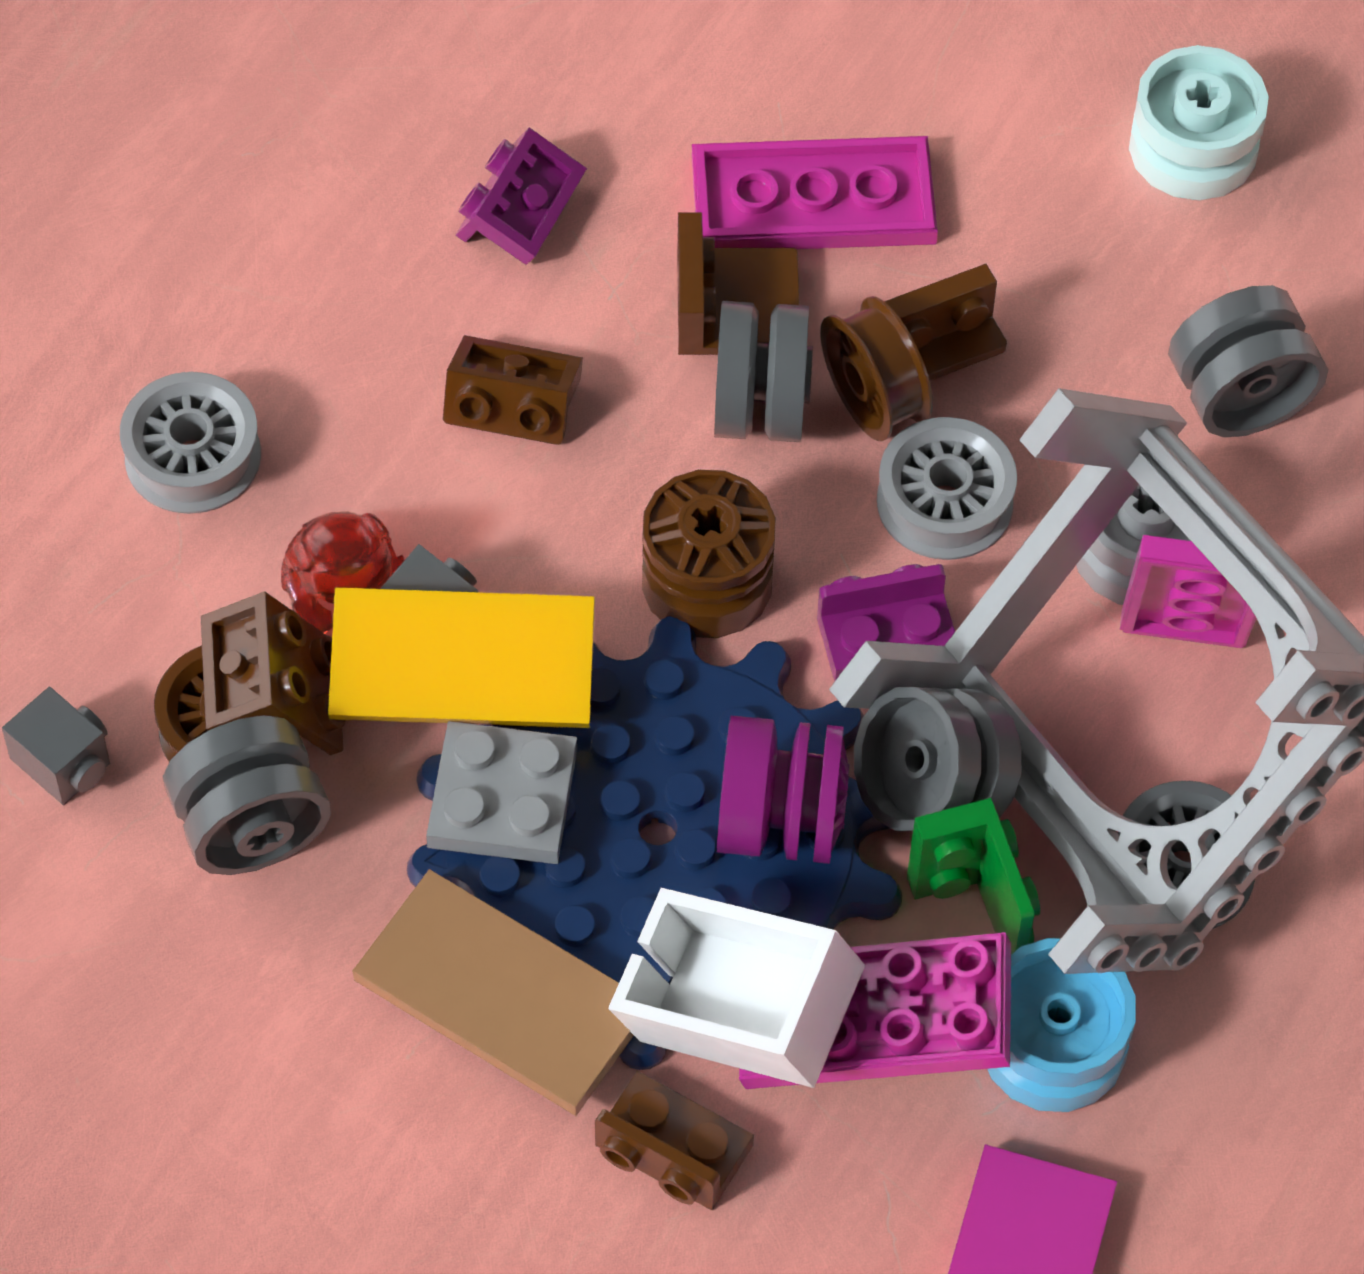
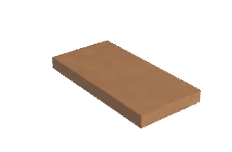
[352,869,634,1116]

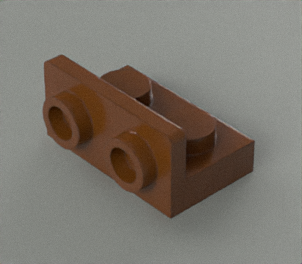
[884,264,1007,381]
[443,335,583,445]
[595,1071,754,1210]

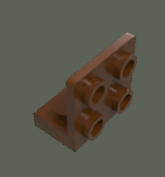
[677,212,799,355]
[201,591,346,756]

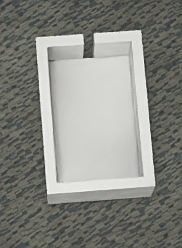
[608,888,865,1088]

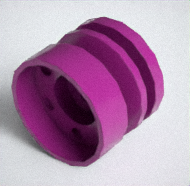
[717,715,850,864]

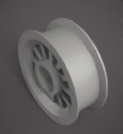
[120,372,261,514]
[877,417,1017,560]

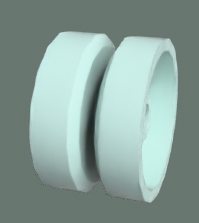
[1129,45,1269,201]

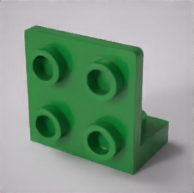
[907,798,1041,954]

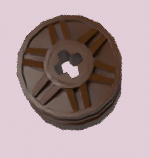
[642,469,776,638]

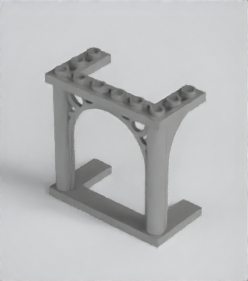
[829,388,1364,974]

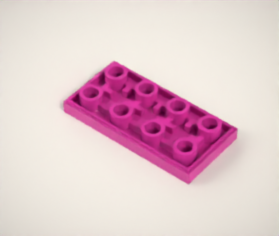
[739,932,1011,1089]

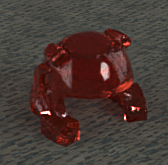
[281,511,405,634]

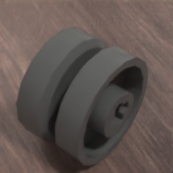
[1168,285,1329,437]
[714,301,813,442]
[854,687,1021,831]
[163,715,331,875]

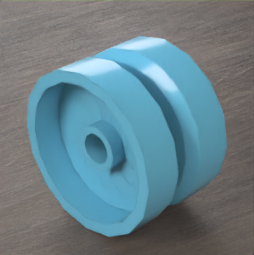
[987,938,1136,1112]

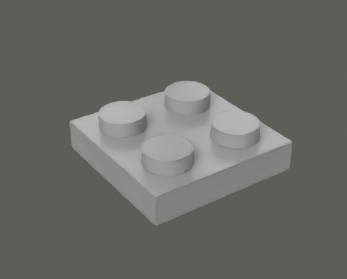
[426,721,577,864]

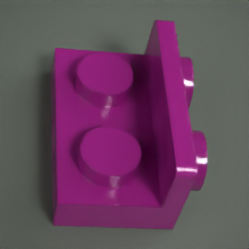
[455,127,587,265]
[817,564,955,682]

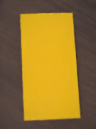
[328,588,595,728]

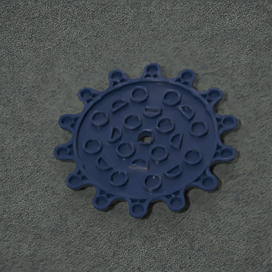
[407,616,902,1070]

